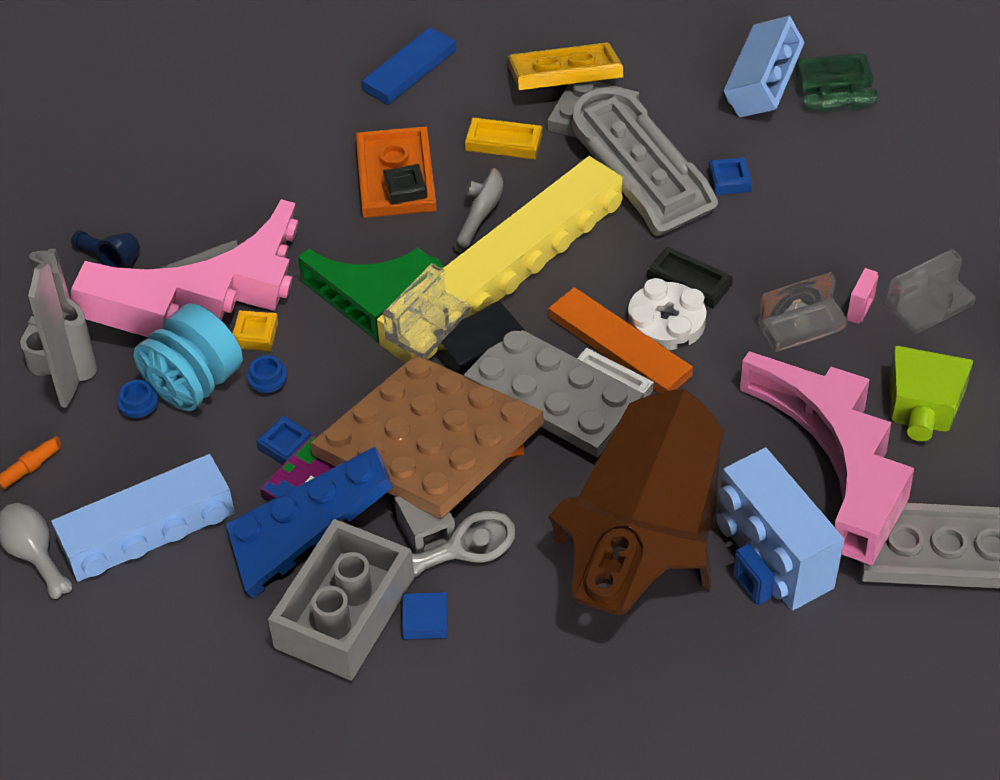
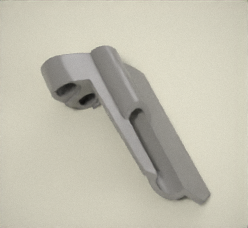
[20,249,98,408]

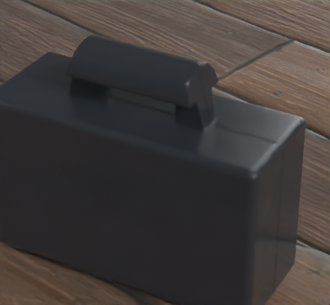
[434,300,525,376]

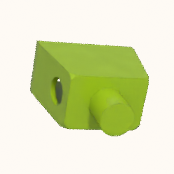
[889,346,973,441]

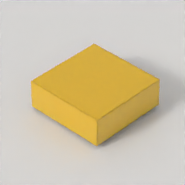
[232,310,279,352]

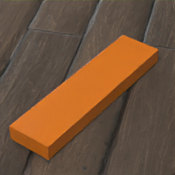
[548,287,693,393]

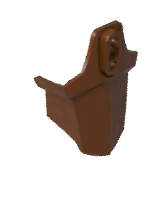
[549,389,724,616]

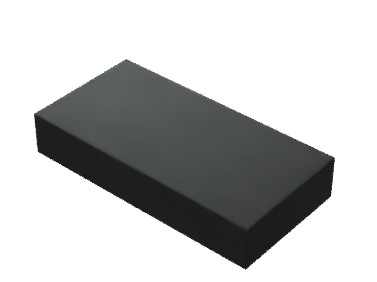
[647,246,733,309]

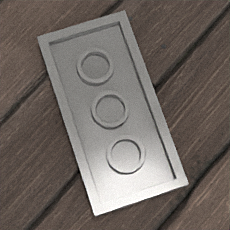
[464,330,644,458]
[861,503,1000,588]

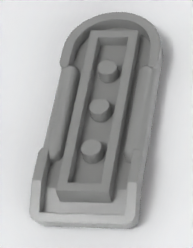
[572,88,718,236]

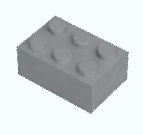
[268,519,414,681]

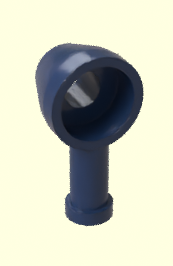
[71,230,140,268]

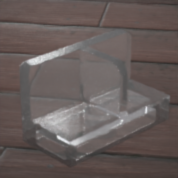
[886,249,976,334]
[383,263,470,359]

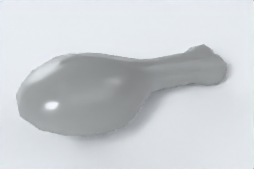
[453,168,504,253]
[0,502,73,599]
[412,511,515,578]

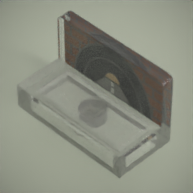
[758,272,847,352]

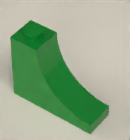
[298,247,444,343]

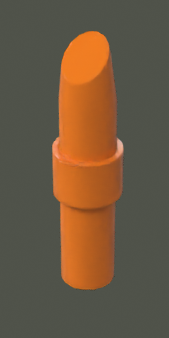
[0,436,61,491]

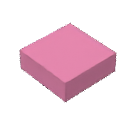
[846,268,879,324]

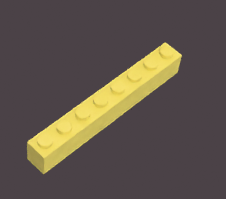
[377,156,623,363]

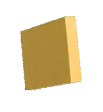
[508,42,623,90]

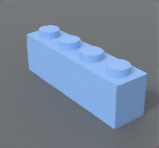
[51,454,235,582]

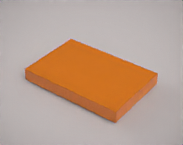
[356,126,436,218]

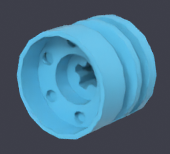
[133,303,243,411]

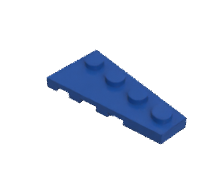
[226,447,393,598]

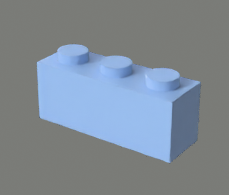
[724,15,805,118]

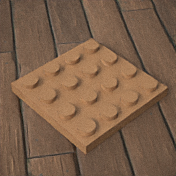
[310,355,544,519]

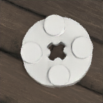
[628,278,706,350]

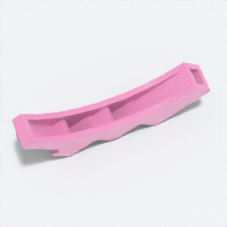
[71,199,299,337]
[740,351,914,566]

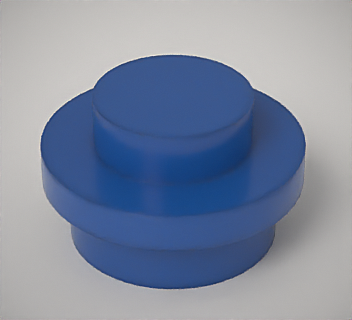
[247,355,287,393]
[117,380,158,418]

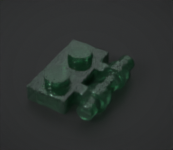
[795,53,878,112]

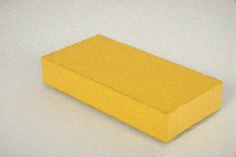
[465,118,542,160]

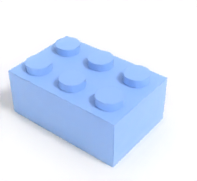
[716,447,844,611]

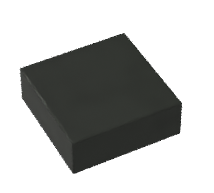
[383,164,427,205]

